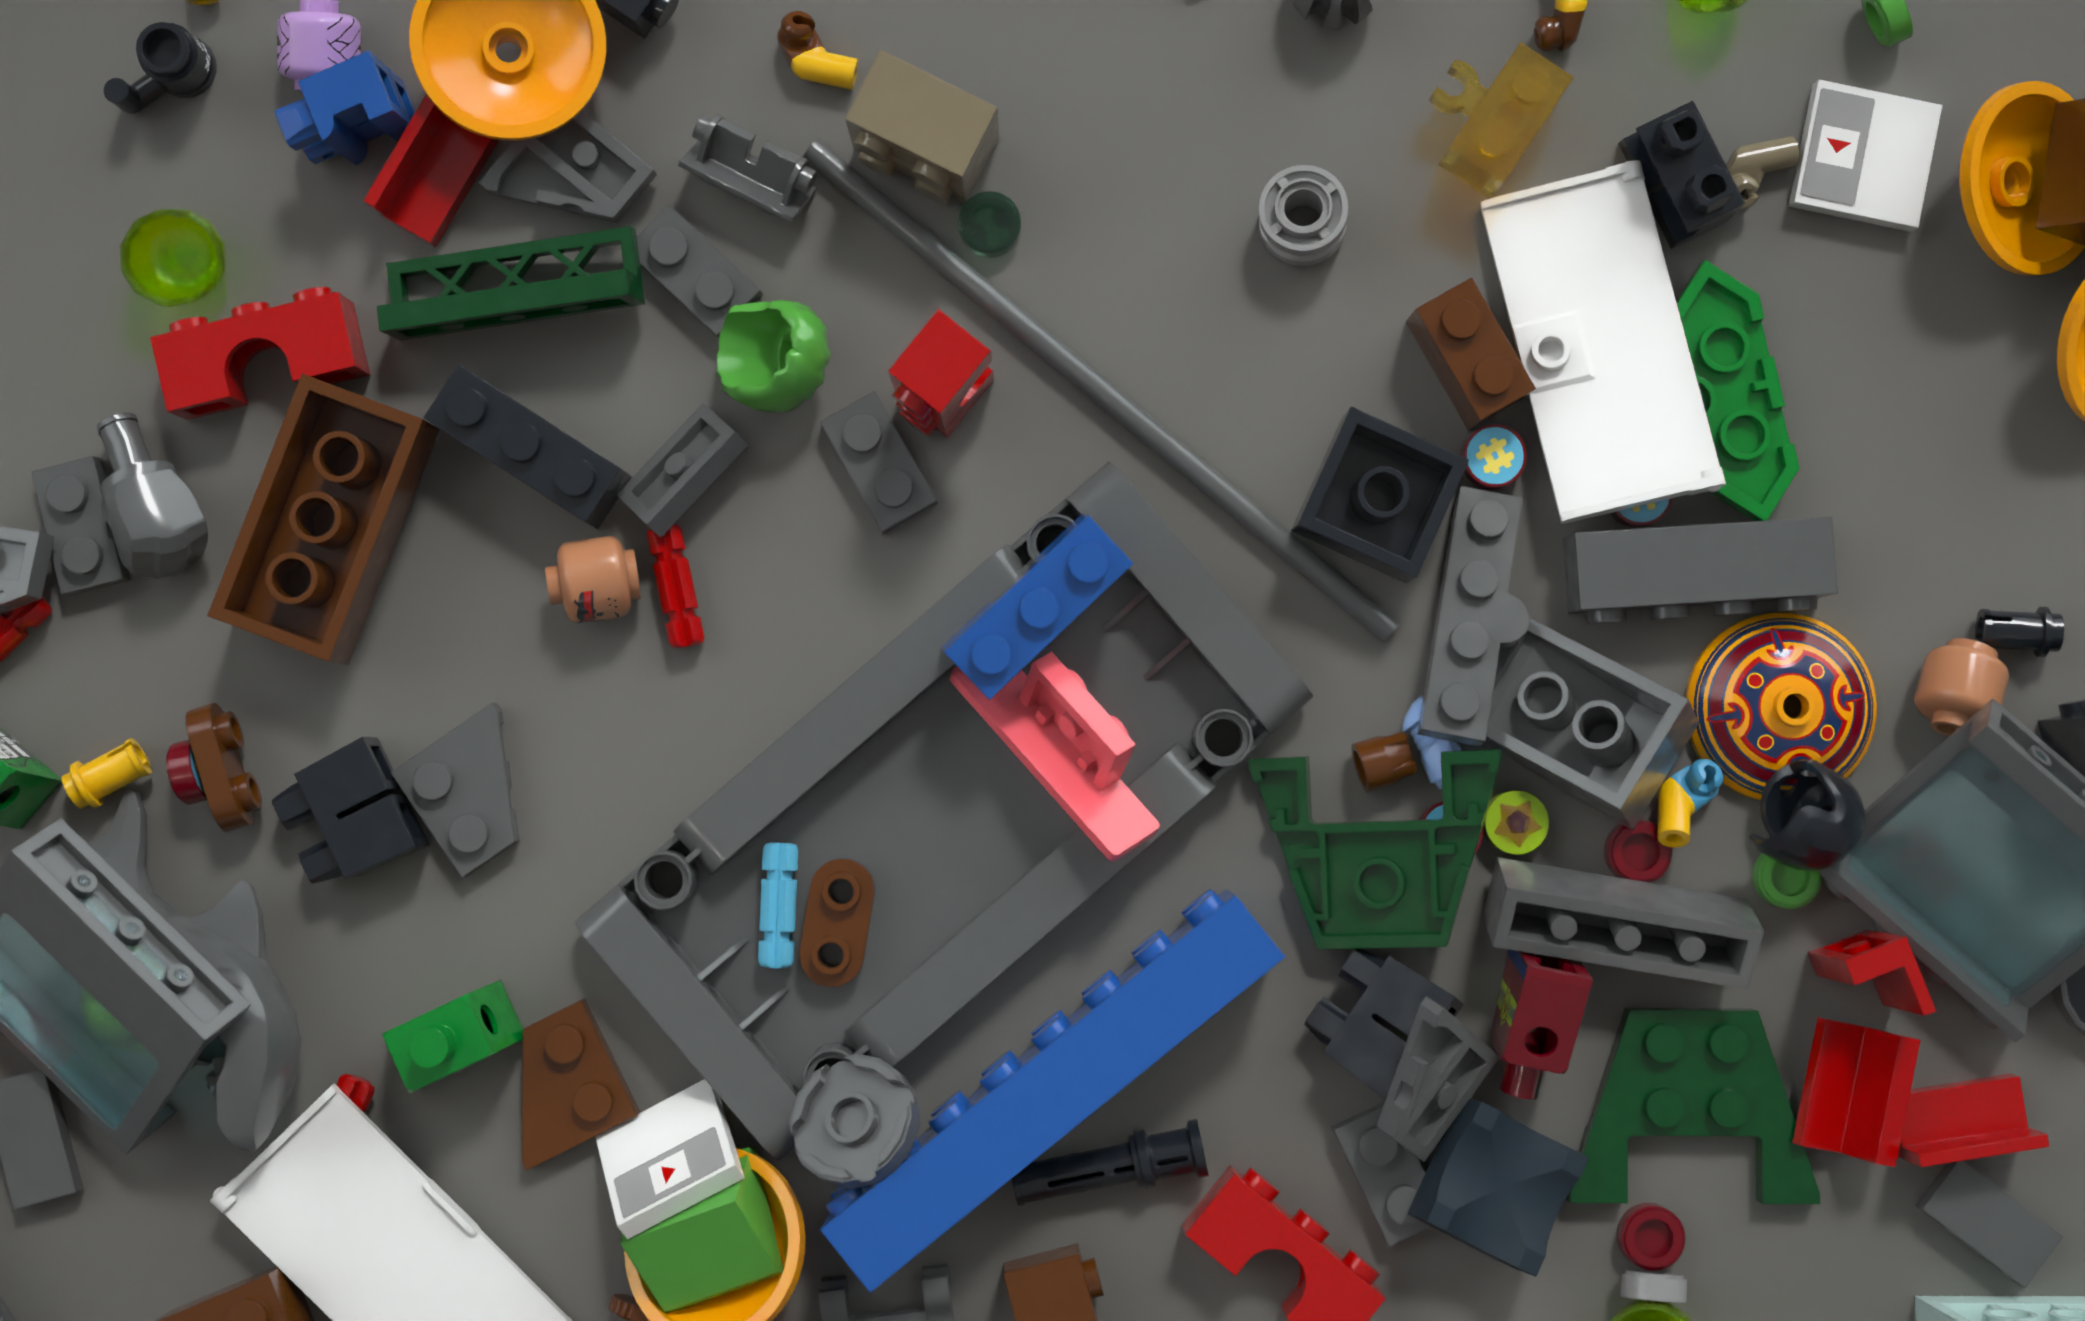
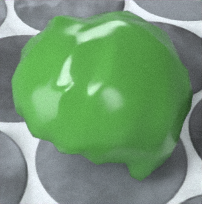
[716,300,831,413]

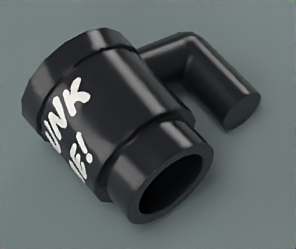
[103,22,217,114]

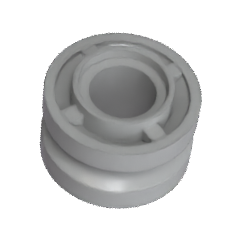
[1259,165,1349,266]

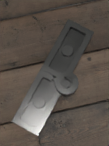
[1417,486,1530,747]

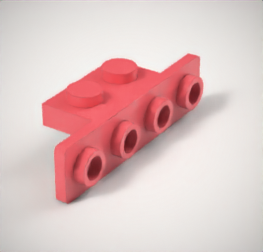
[949,651,1160,861]

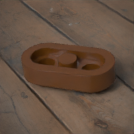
[186,703,262,832]
[799,858,875,987]

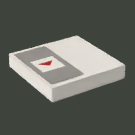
[1788,80,1942,232]
[595,1079,745,1239]

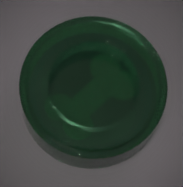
[958,191,1021,258]

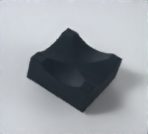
[1407,1099,1589,1277]

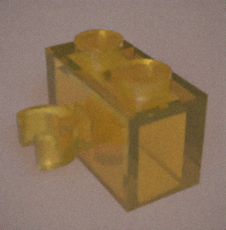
[1429,42,1574,199]

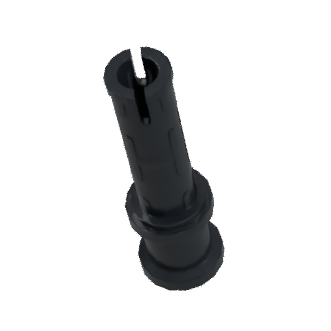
[1012,1119,1209,1206]

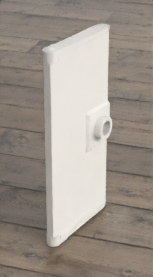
[1480,160,1726,524]
[210,1083,573,1321]

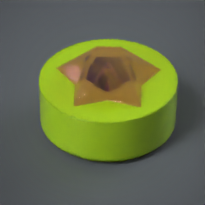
[1482,791,1549,854]

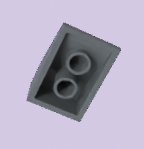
[1486,618,1699,830]

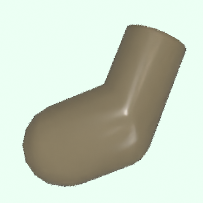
[1726,136,1800,210]

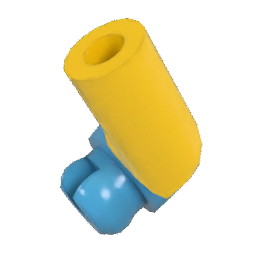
[1657,759,1724,848]

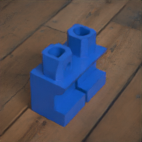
[275,50,415,166]

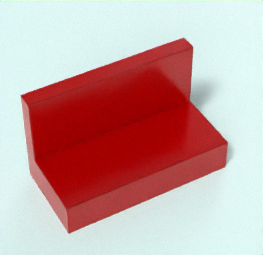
[363,95,499,248]
[1807,929,1936,1016]
[1792,1017,1921,1167]
[1898,1073,2050,1167]

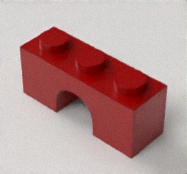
[150,287,371,420]
[888,309,994,438]
[1182,1165,1386,1321]

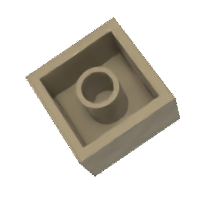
[845,49,999,205]

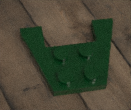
[1248,749,1502,949]
[1566,1008,1820,1204]

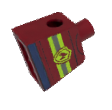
[1491,949,1593,1100]

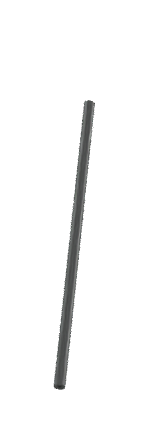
[803,139,1400,642]

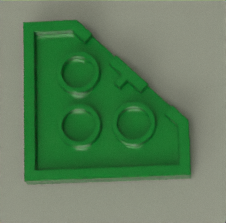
[1676,260,1800,521]

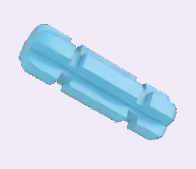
[758,842,798,969]

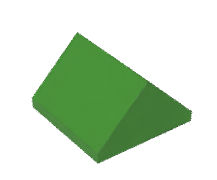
[620,1146,783,1313]

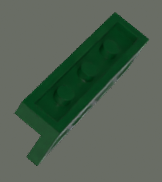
[376,226,645,341]

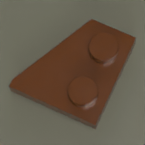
[522,998,641,1171]

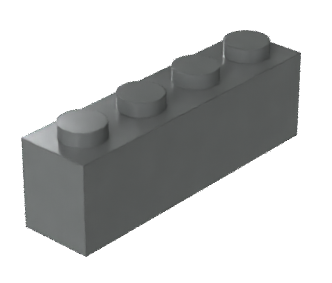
[1563,517,1838,624]
[1483,857,1764,989]

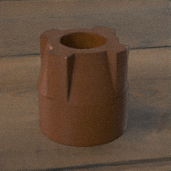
[1351,732,1417,793]

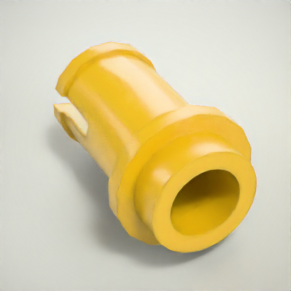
[61,738,152,809]

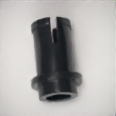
[1975,607,2064,657]

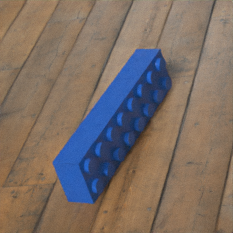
[820,889,1285,1293]

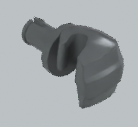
[96,412,208,579]

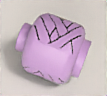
[277,0,362,90]

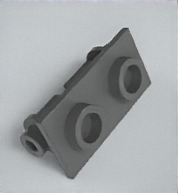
[678,114,817,223]

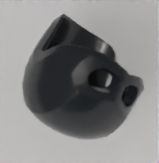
[1749,759,1865,871]

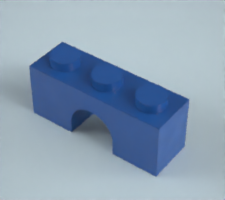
[942,514,1134,700]

